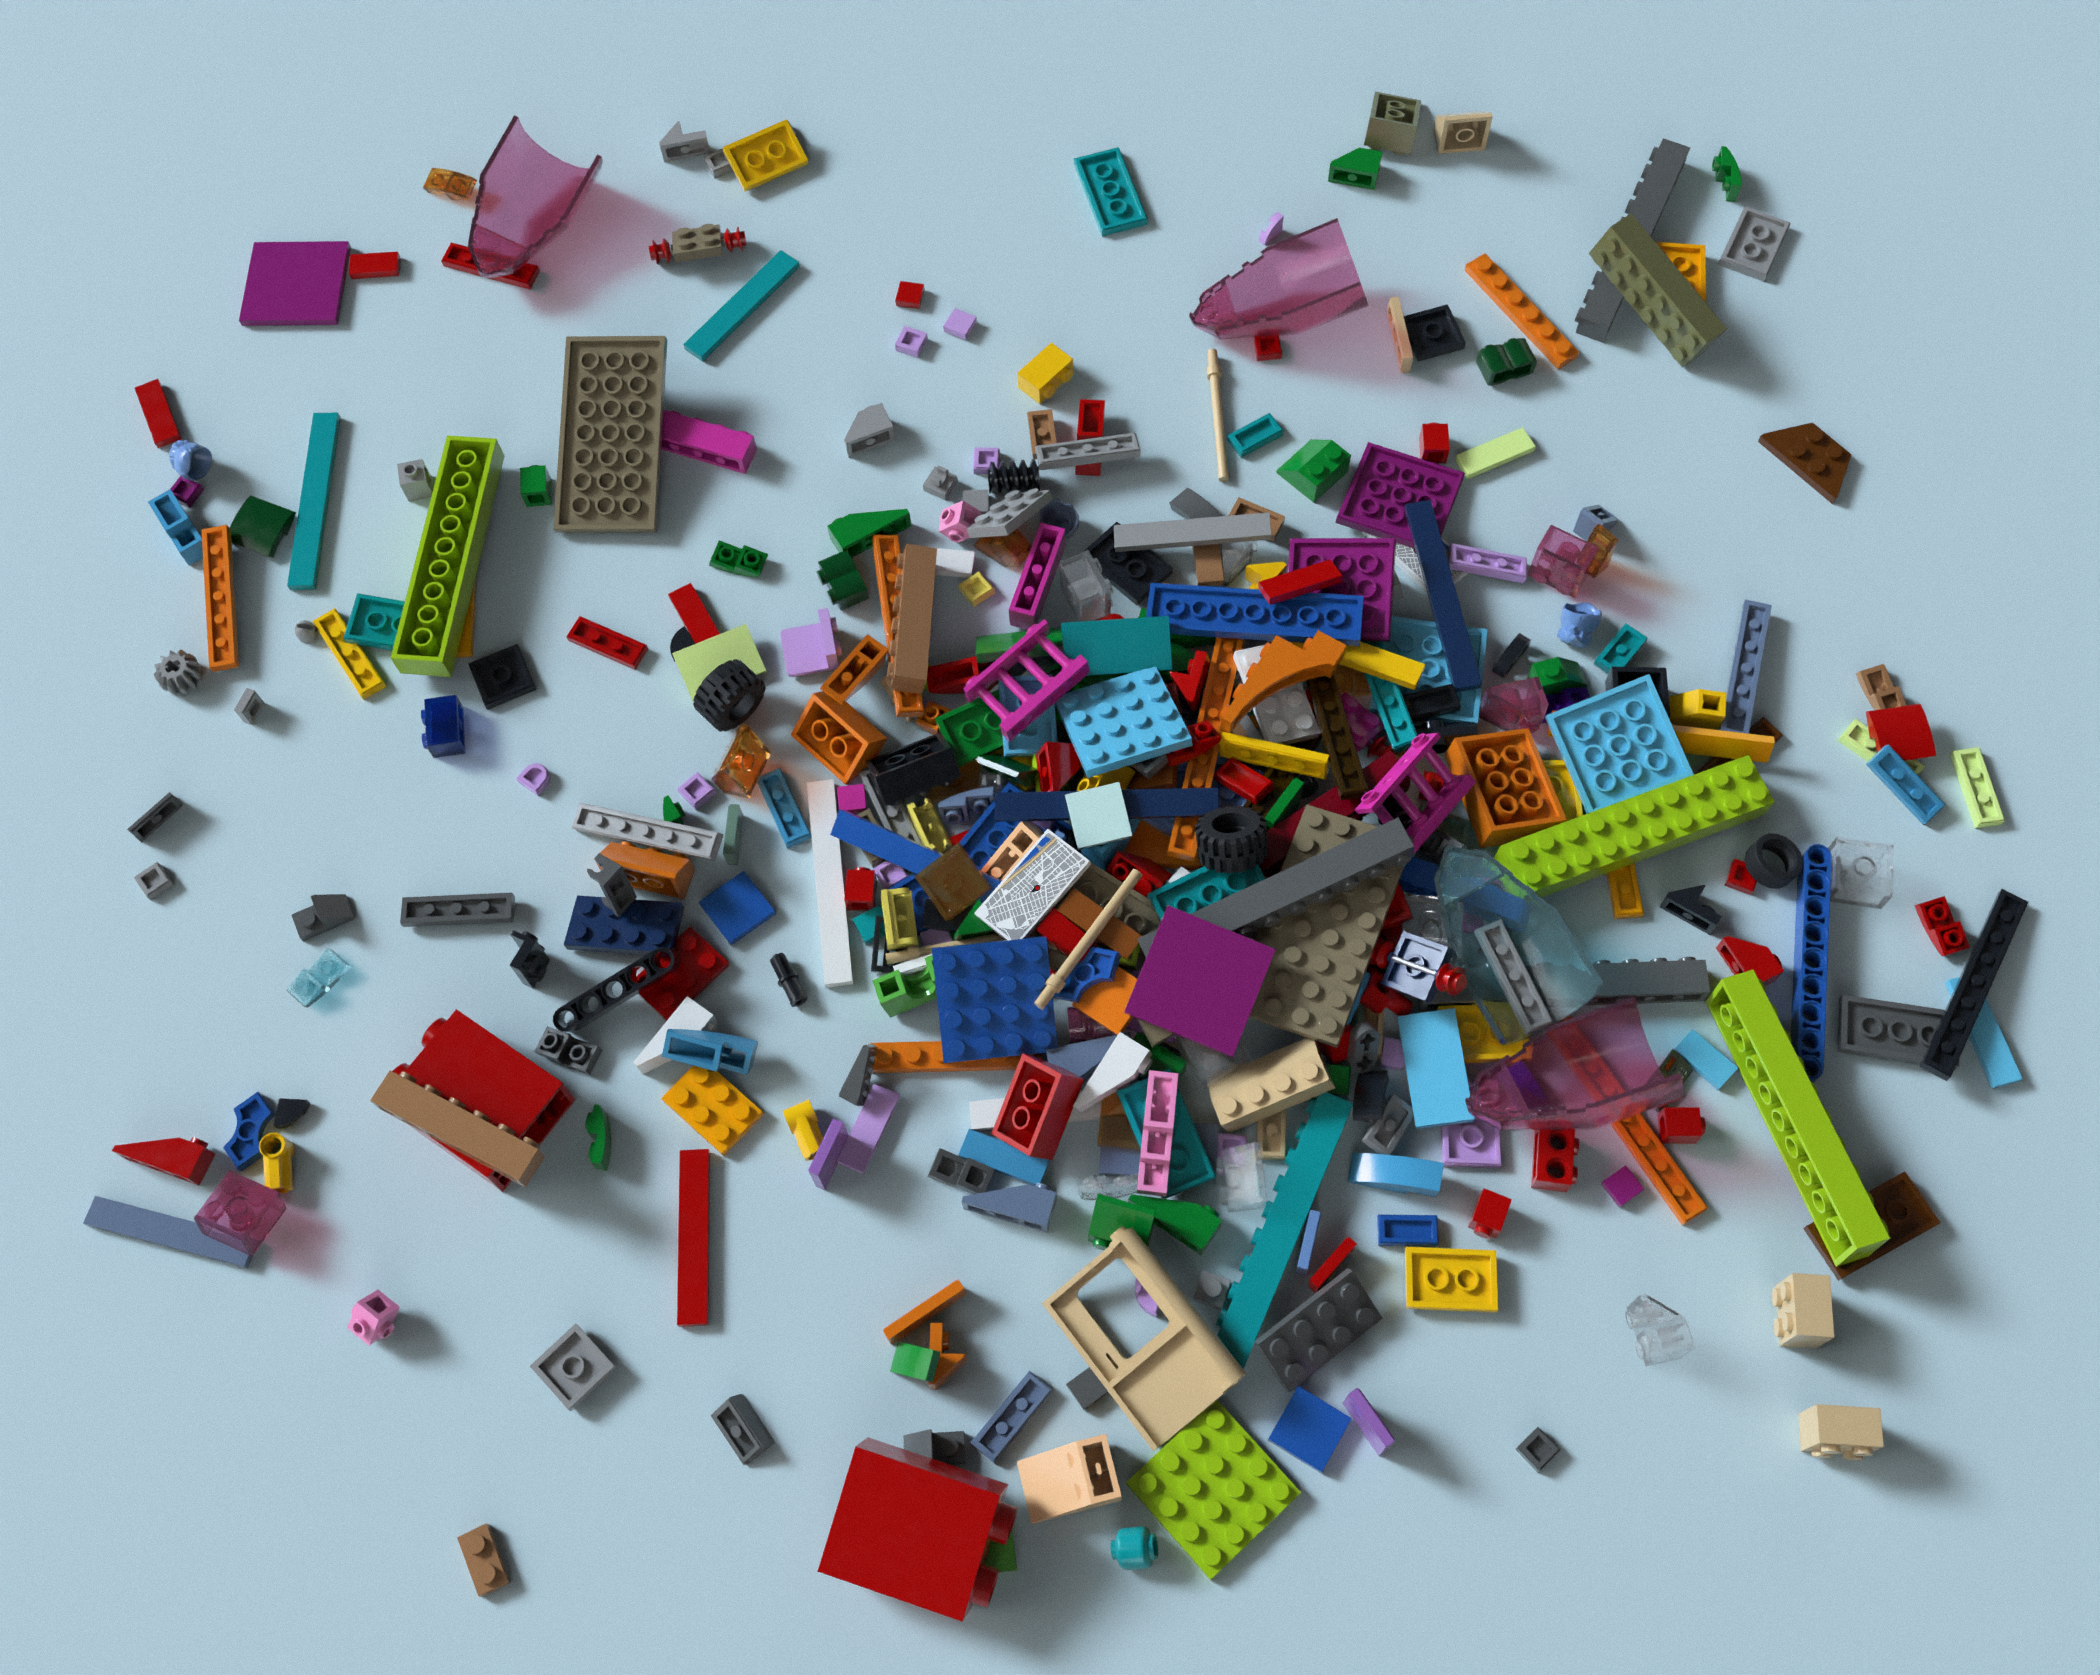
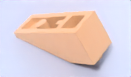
[980,821,1044,880]

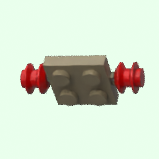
[649,224,747,265]

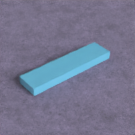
[1945,977,2023,1089]

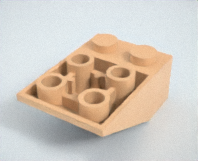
[1017,1434,1122,1524]

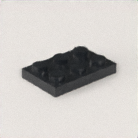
[1081,522,1173,606]

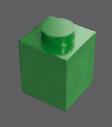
[520,465,552,507]

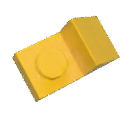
[1245,562,1287,589]

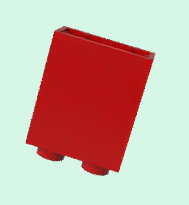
[393,1009,576,1192]
[817,1437,1018,1622]

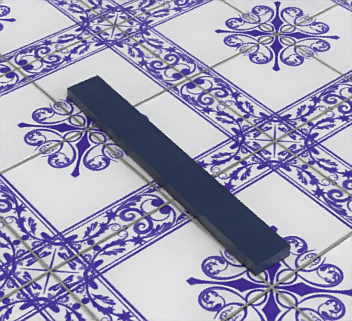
[1404,500,1482,692]
[995,788,1219,822]

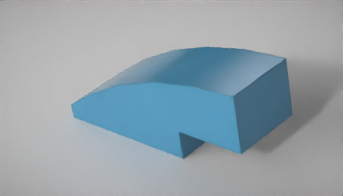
[148,489,203,566]
[662,1029,758,1075]
[1348,1153,1444,1197]

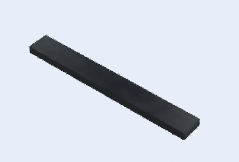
[1919,889,2028,1081]

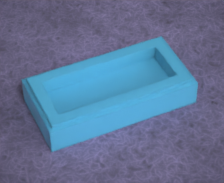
[1674,1029,1738,1090]

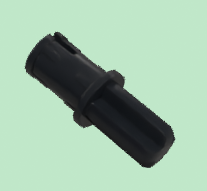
[770,953,808,1007]

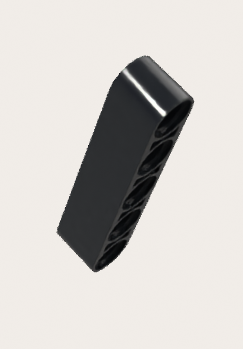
[553,947,681,1032]

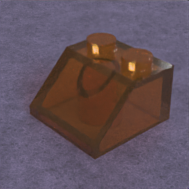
[711,723,772,798]

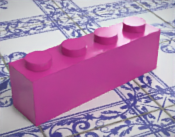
[661,410,757,474]
[1009,522,1066,630]

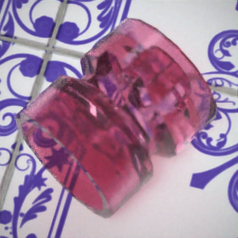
[1067,1006,1110,1043]

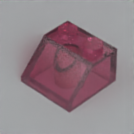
[1479,677,1549,734]

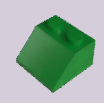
[1276,439,1351,503]
[1088,1194,1156,1250]

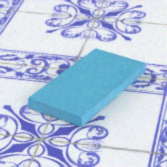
[1397,1008,1475,1130]

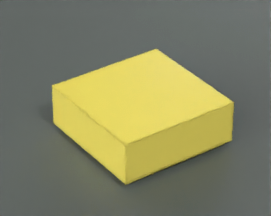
[958,571,995,607]

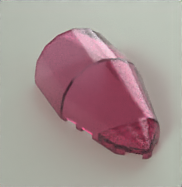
[468,115,603,278]
[1189,218,1369,339]
[1465,996,1684,1131]

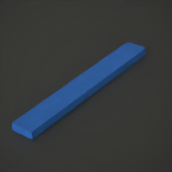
[830,809,1003,904]

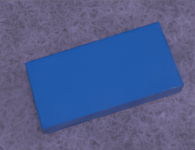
[1377,1214,1439,1247]

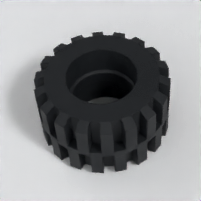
[693,659,766,732]
[1195,806,1269,874]

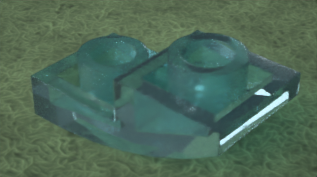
[286,948,351,1008]

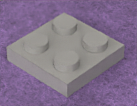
[530,1323,617,1411]

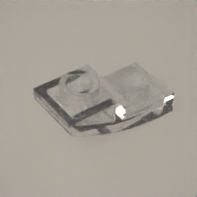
[1078,1173,1138,1200]

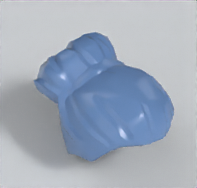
[169,440,212,481]
[1557,602,1602,648]

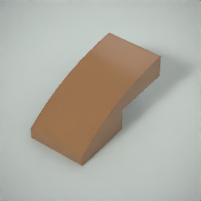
[1192,544,1224,586]
[1856,664,1907,710]

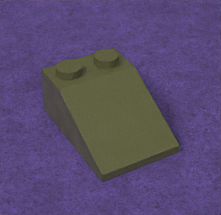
[1364,91,1421,155]

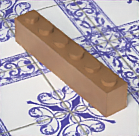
[887,543,937,694]
[370,1070,545,1187]

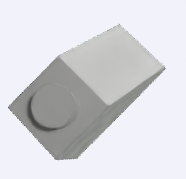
[844,403,895,457]

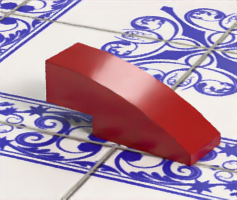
[1075,399,1105,476]
[927,656,1011,694]

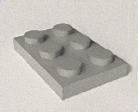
[967,488,1053,538]

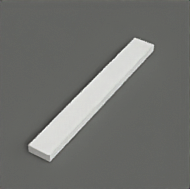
[807,779,854,988]

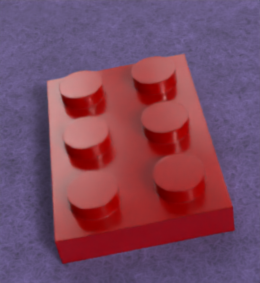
[636,927,730,1021]

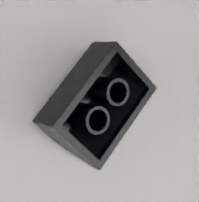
[865,732,962,806]

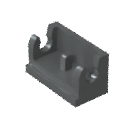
[587,853,637,917]

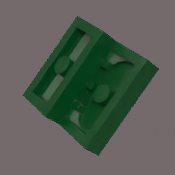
[229,495,296,558]

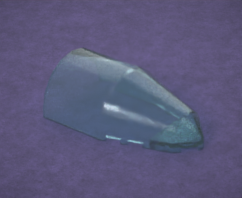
[1434,845,1604,1046]

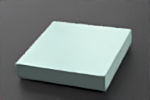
[1065,782,1132,850]

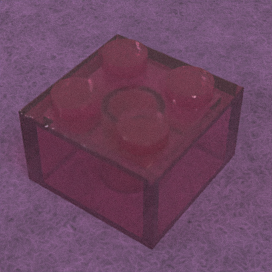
[1528,525,1599,598]
[194,1170,287,1256]

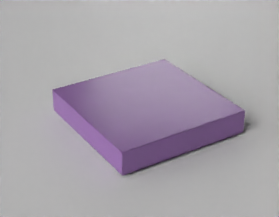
[808,1119,849,1190]
[1342,1388,1395,1456]

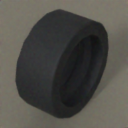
[1744,833,1803,889]

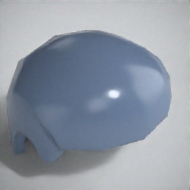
[1040,498,1079,539]

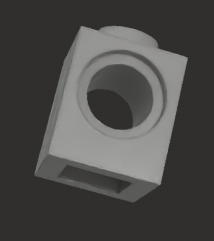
[397,459,433,501]

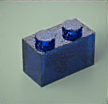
[421,695,465,758]

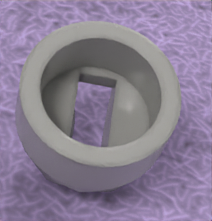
[295,620,318,643]

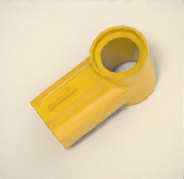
[783,1099,823,1161]
[259,1133,295,1194]

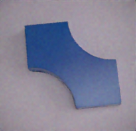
[1053,947,1121,1003]
[223,1091,276,1172]

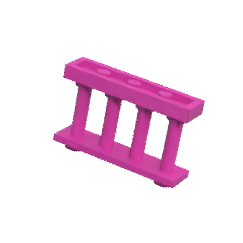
[963,619,1090,742]
[1355,733,1476,854]

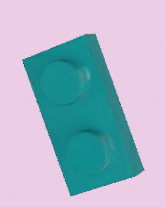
[1594,623,1648,674]

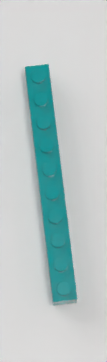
[1216,1092,1353,1370]

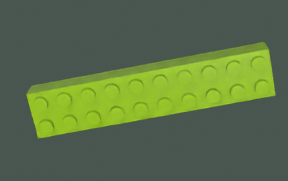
[391,435,505,677]
[1494,755,1775,901]
[1705,970,1890,1267]

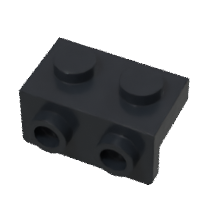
[510,930,550,989]

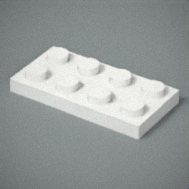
[1233,643,1321,745]

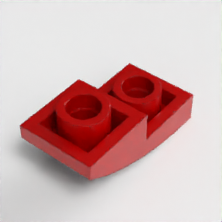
[1165,720,1221,767]
[1914,896,1970,956]

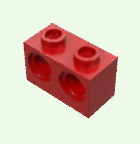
[1531,1124,1579,1193]

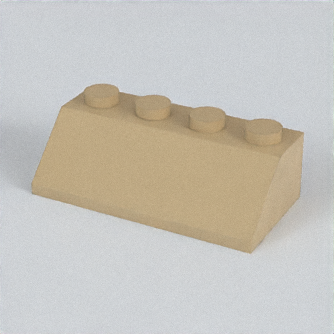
[1208,1038,1335,1133]

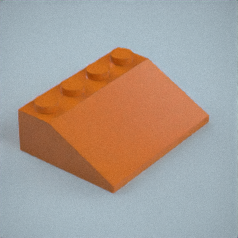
[1444,728,1567,848]

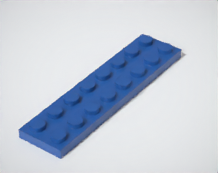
[1146,583,1364,646]

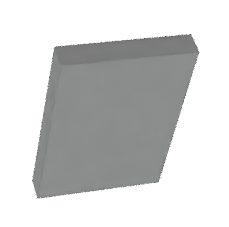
[1718,206,1791,282]

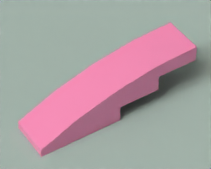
[1137,1070,1178,1197]

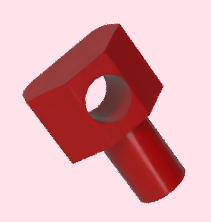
[1360,964,1413,1016]

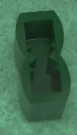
[1476,338,1537,386]
[816,550,869,611]

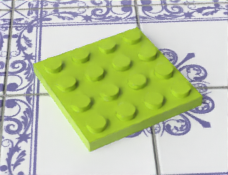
[1126,1400,1301,1580]

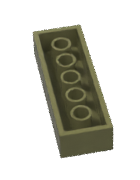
[1589,213,1727,368]

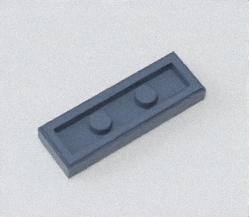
[971,1370,1053,1464]

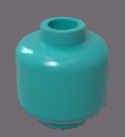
[1110,1526,1159,1570]

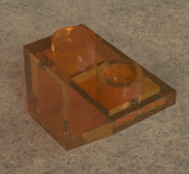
[973,528,1032,567]

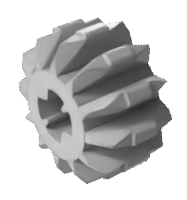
[153,649,203,695]

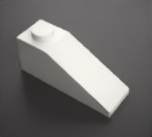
[633,996,718,1074]
[1073,1032,1153,1113]

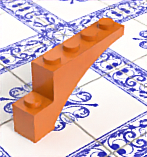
[1219,630,1347,733]

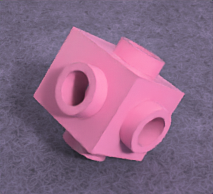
[939,501,982,543]
[347,1290,400,1345]

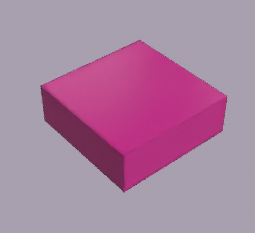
[837,784,867,814]

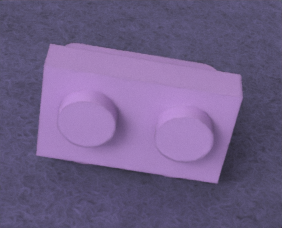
[780,608,842,677]

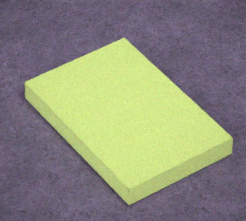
[672,624,767,703]

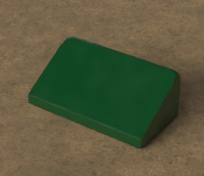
[976,754,1038,787]

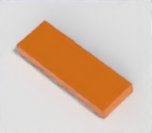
[883,1280,966,1345]

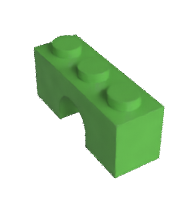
[872,955,937,1018]

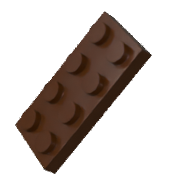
[1803,1171,1941,1281]

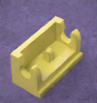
[907,798,954,855]
[881,888,919,950]

